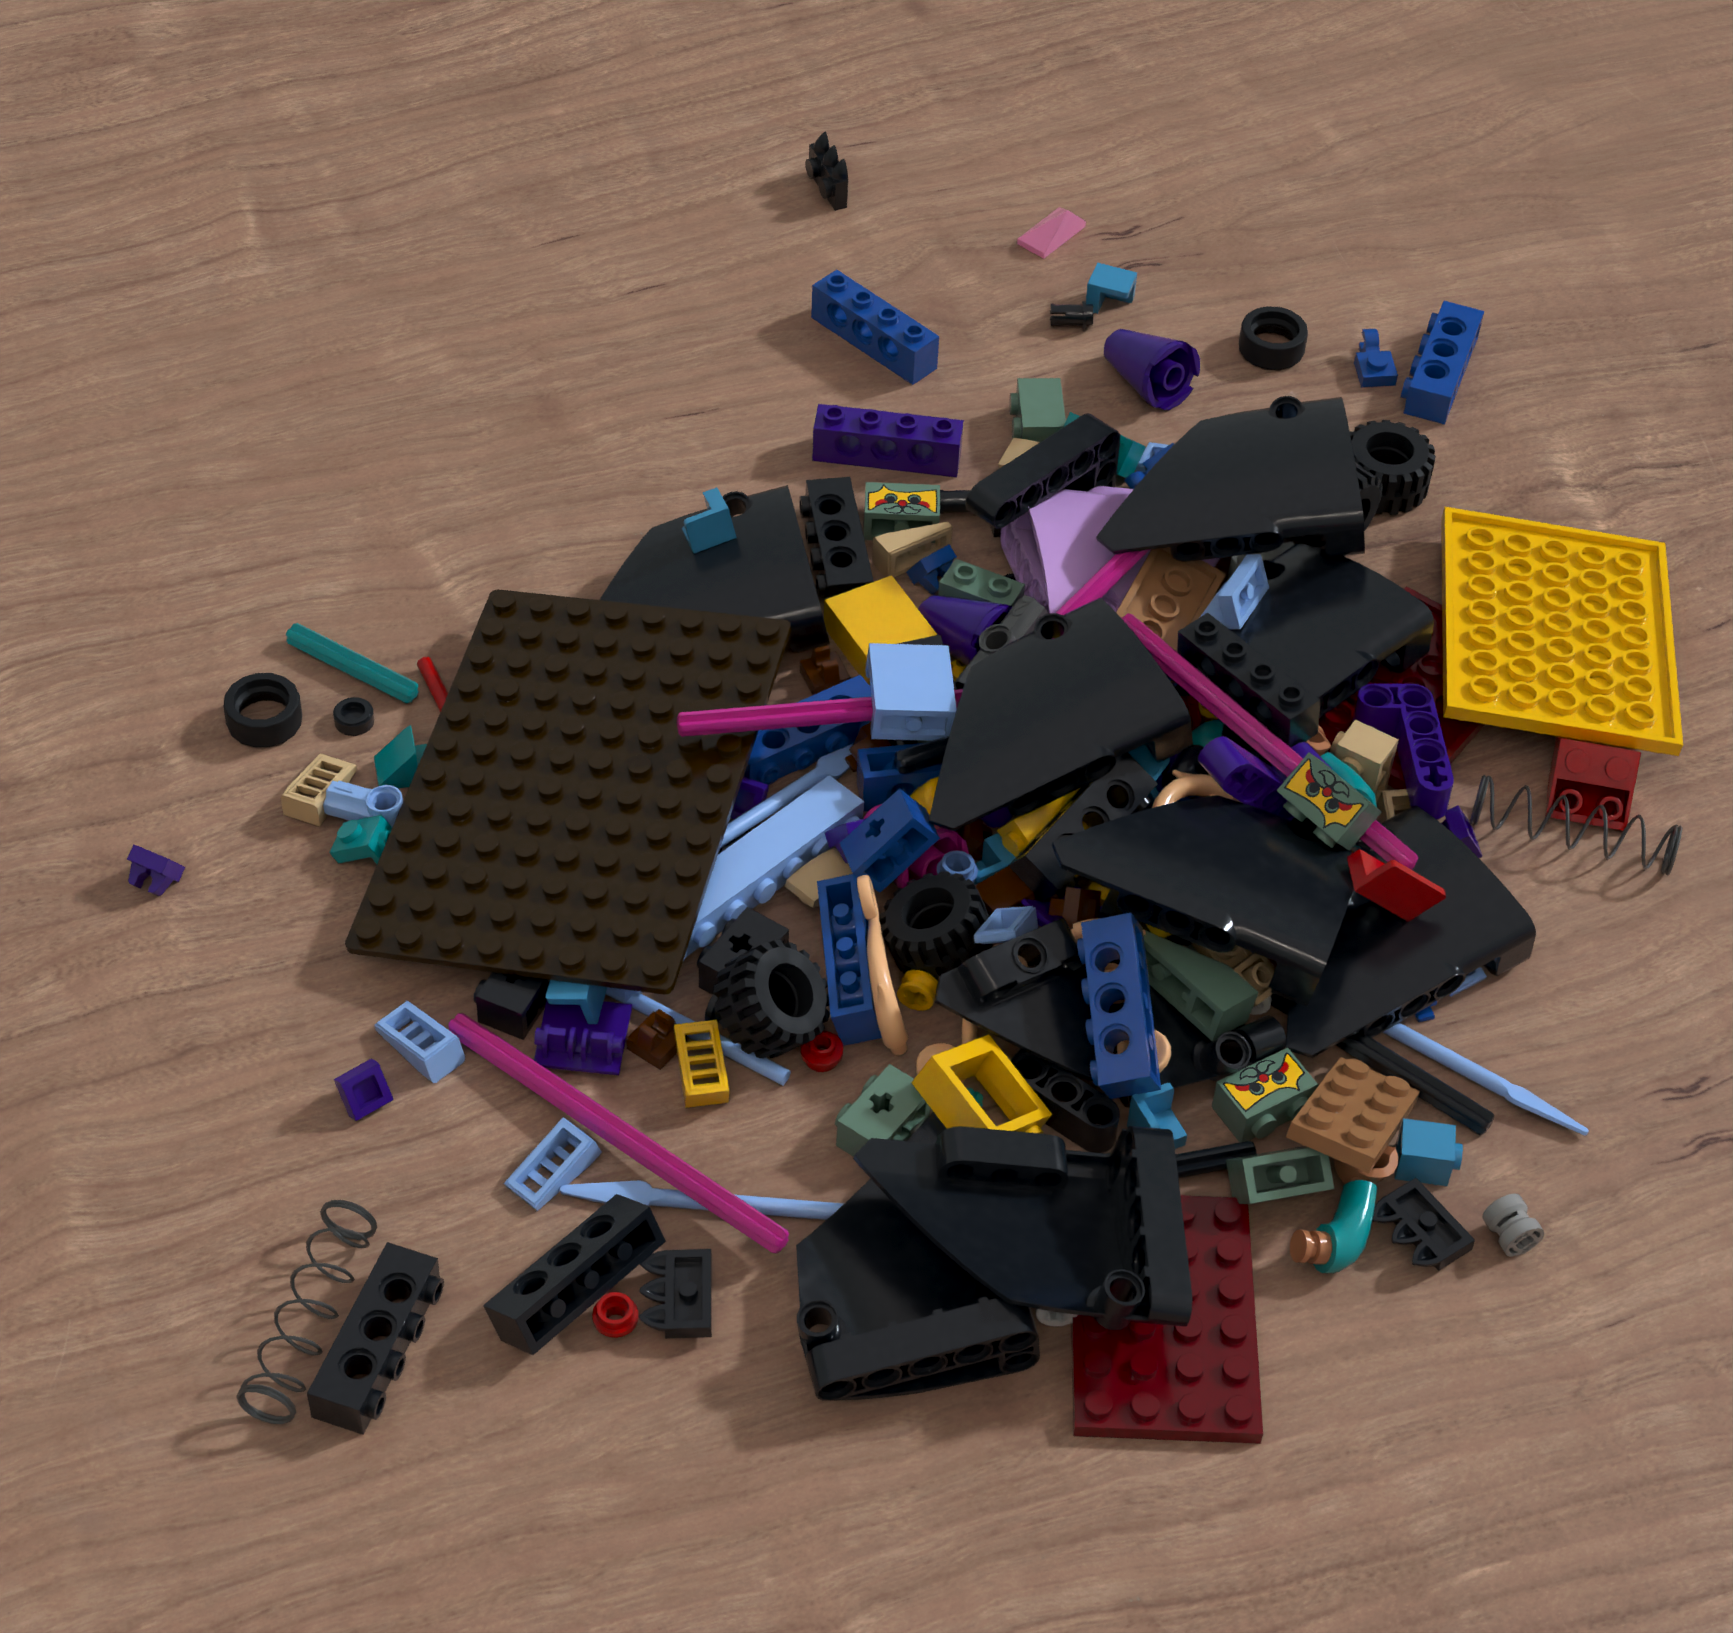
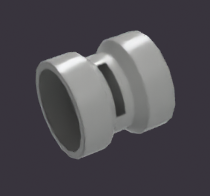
[1482,1193,1545,1257]

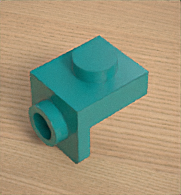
[329,815,392,864]

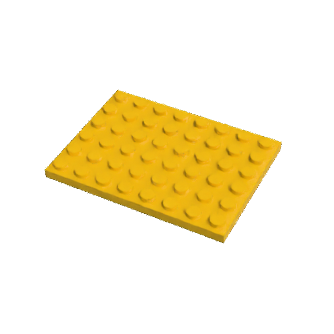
[1441,507,1683,756]

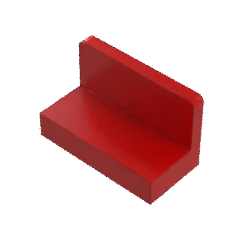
[1347,849,1446,922]

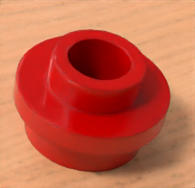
[800,1031,844,1072]
[592,1292,639,1338]

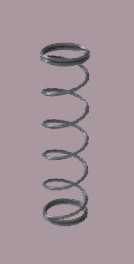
[1470,775,1683,876]
[236,1200,377,1424]

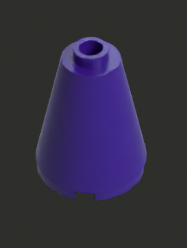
[1104,329,1200,410]
[918,595,1012,666]

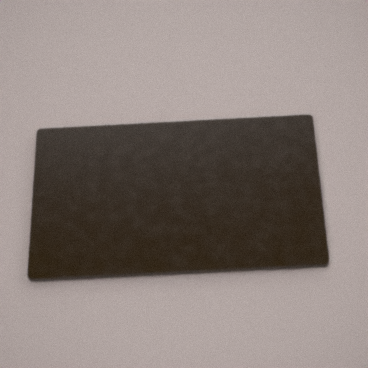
[345,589,791,995]

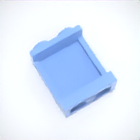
[865,643,957,741]

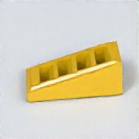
[674,1019,730,1108]

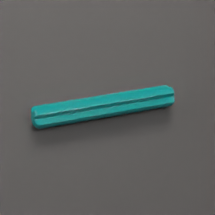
[286,623,419,704]

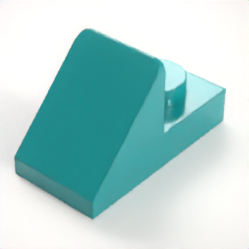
[374,725,427,789]

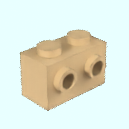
[1330,720,1399,805]

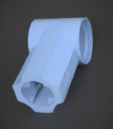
[323,781,403,828]

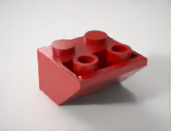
[1545,737,1641,831]

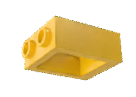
[911,1034,1052,1134]

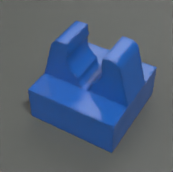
[906,544,957,595]

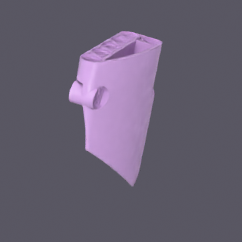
[1000,486,1221,614]

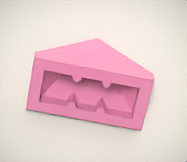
[1017,207,1086,259]

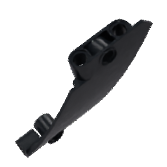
[934,918,1287,1096]

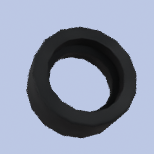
[1239,306,1308,370]
[223,673,302,748]

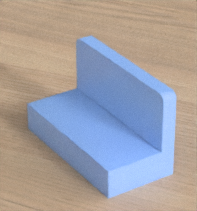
[1199,554,1269,629]

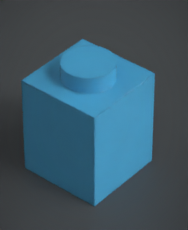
[1395,1118,1463,1186]

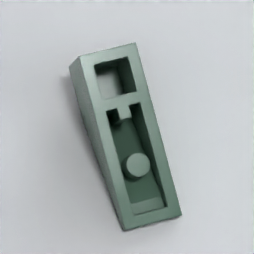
[1143,929,1259,1041]

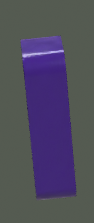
[1352,684,1454,820]
[1198,736,1332,820]

